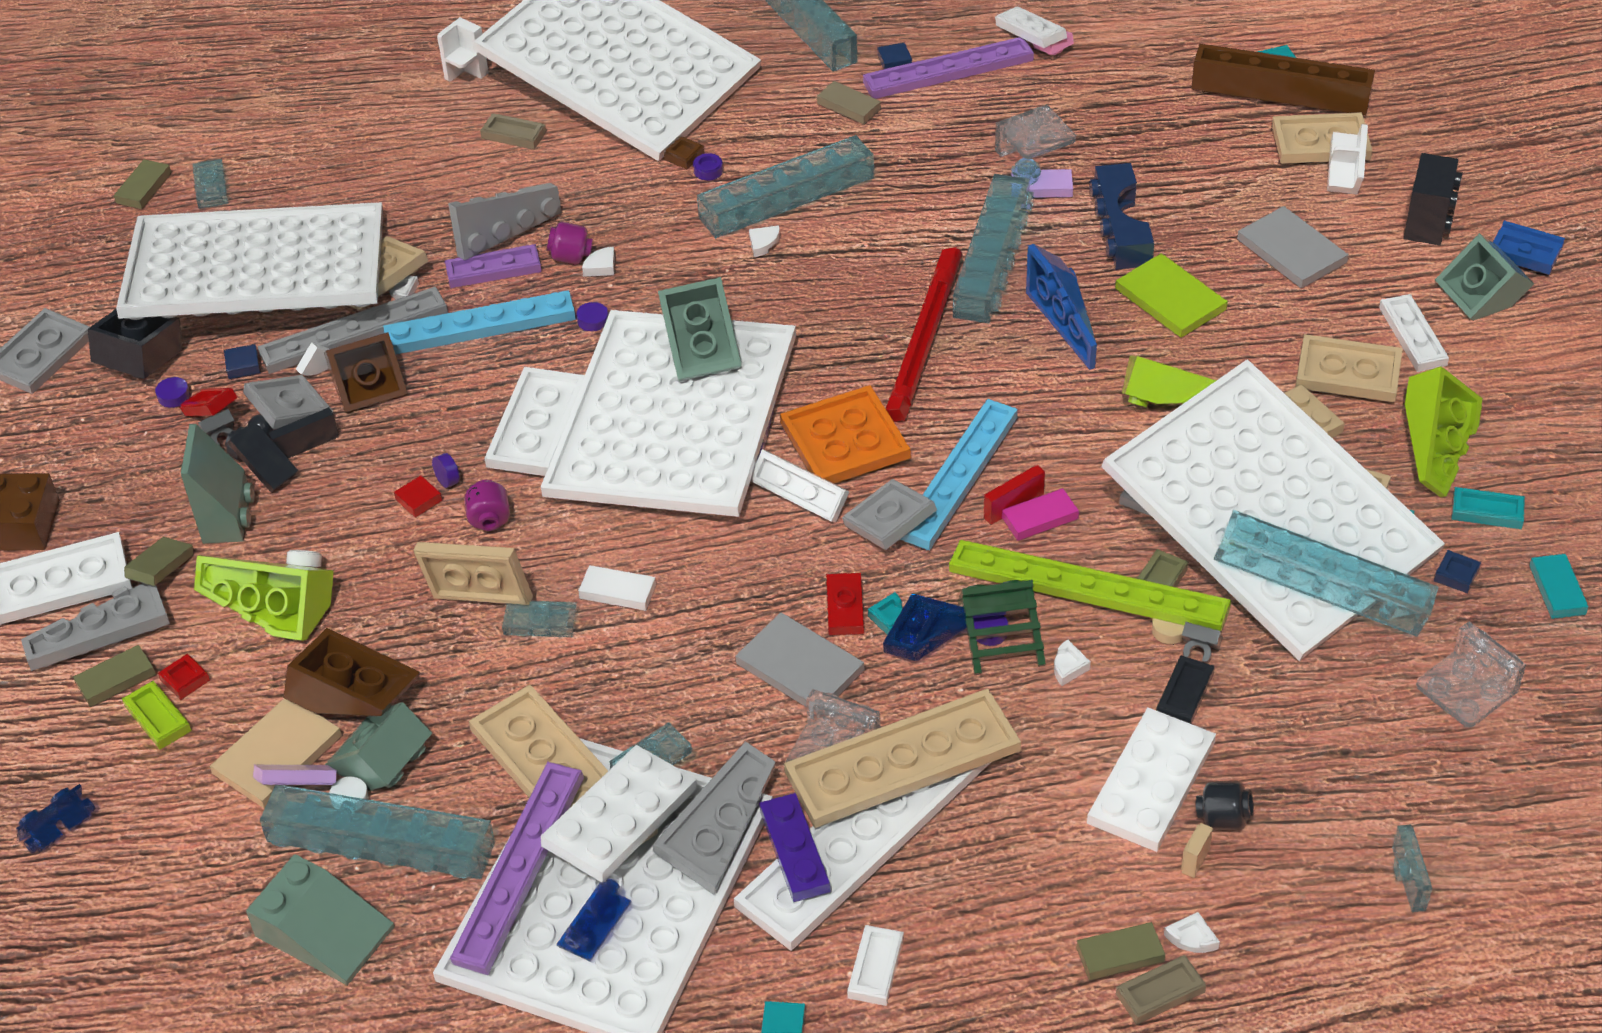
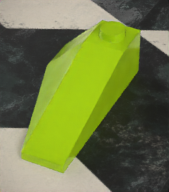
[1122,355,1217,408]
[1405,366,1483,498]
[194,555,334,641]

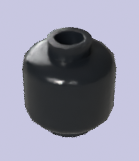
[1196,781,1254,831]

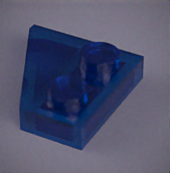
[883,593,975,662]

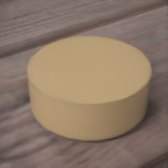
[1152,618,1184,644]

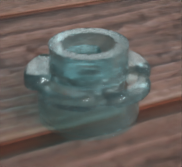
[1011,158,1041,186]

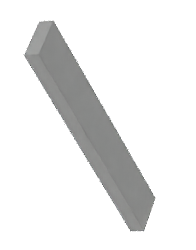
[257,287,448,374]

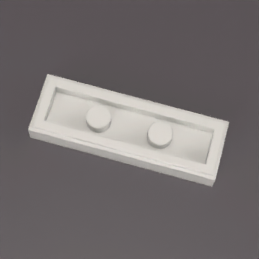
[995,6,1067,48]
[1379,294,1449,372]
[750,450,850,522]

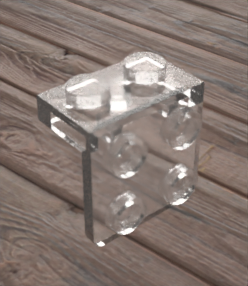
[995,104,1076,159]
[1416,621,1526,727]
[785,689,881,763]

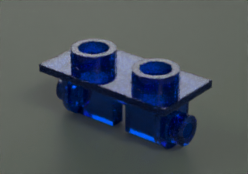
[16,783,96,854]
[556,878,632,962]

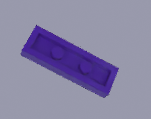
[759,793,830,902]

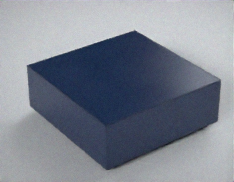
[877,42,912,70]
[224,344,260,379]
[1434,550,1481,594]

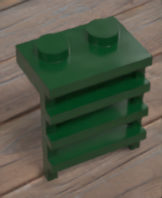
[958,580,1046,675]

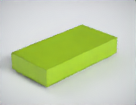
[122,681,191,750]

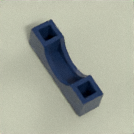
[1089,163,1154,270]

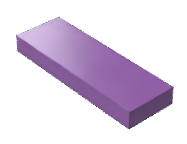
[445,244,541,288]

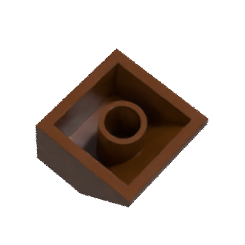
[324,332,408,413]

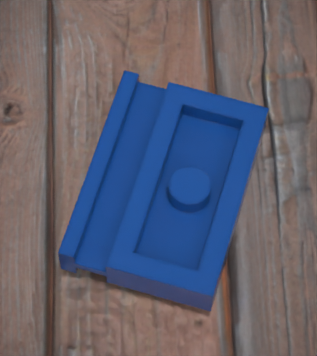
[1493,220,1565,275]

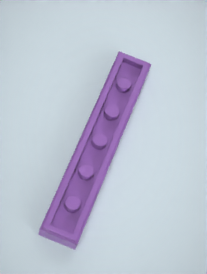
[863,37,1034,99]
[450,761,584,975]

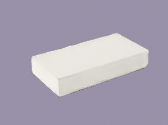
[578,565,656,611]
[847,925,904,1006]

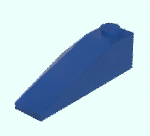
[1026,244,1097,370]

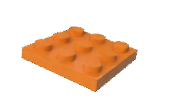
[780,385,911,484]

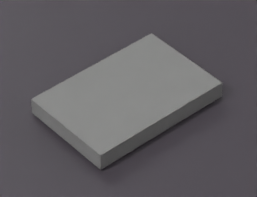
[1237,206,1349,288]
[0,308,90,394]
[735,612,864,715]

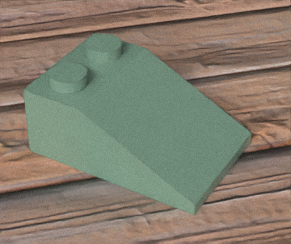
[658,277,742,382]
[181,424,255,544]
[246,854,394,985]

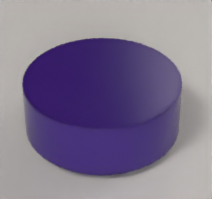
[693,153,723,181]
[577,302,608,331]
[155,377,190,408]
[432,453,460,488]
[973,615,1008,646]

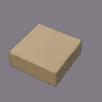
[1181,823,1213,878]

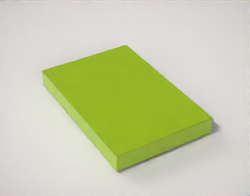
[1115,253,1228,338]

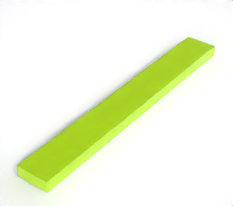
[949,539,1231,632]

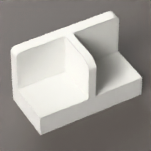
[437,18,489,82]
[1327,124,1368,195]

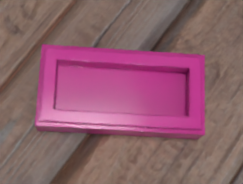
[1002,488,1079,541]

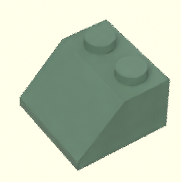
[1435,233,1534,321]
[325,702,432,790]

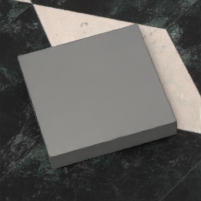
[243,375,333,429]
[842,479,937,550]

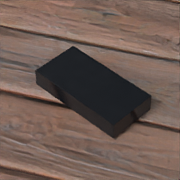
[268,407,339,458]
[227,420,299,493]
[1156,655,1215,724]

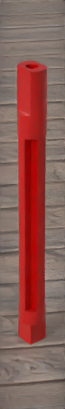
[886,247,963,422]

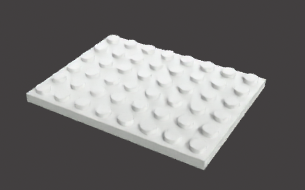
[473,0,761,161]
[116,202,383,320]
[541,310,796,517]
[1101,359,1445,661]
[433,738,773,1033]

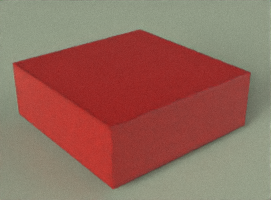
[394,475,442,518]
[158,654,210,700]

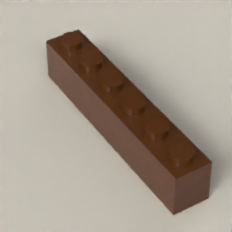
[1191,43,1375,116]

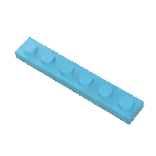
[383,290,576,355]
[900,399,1018,551]

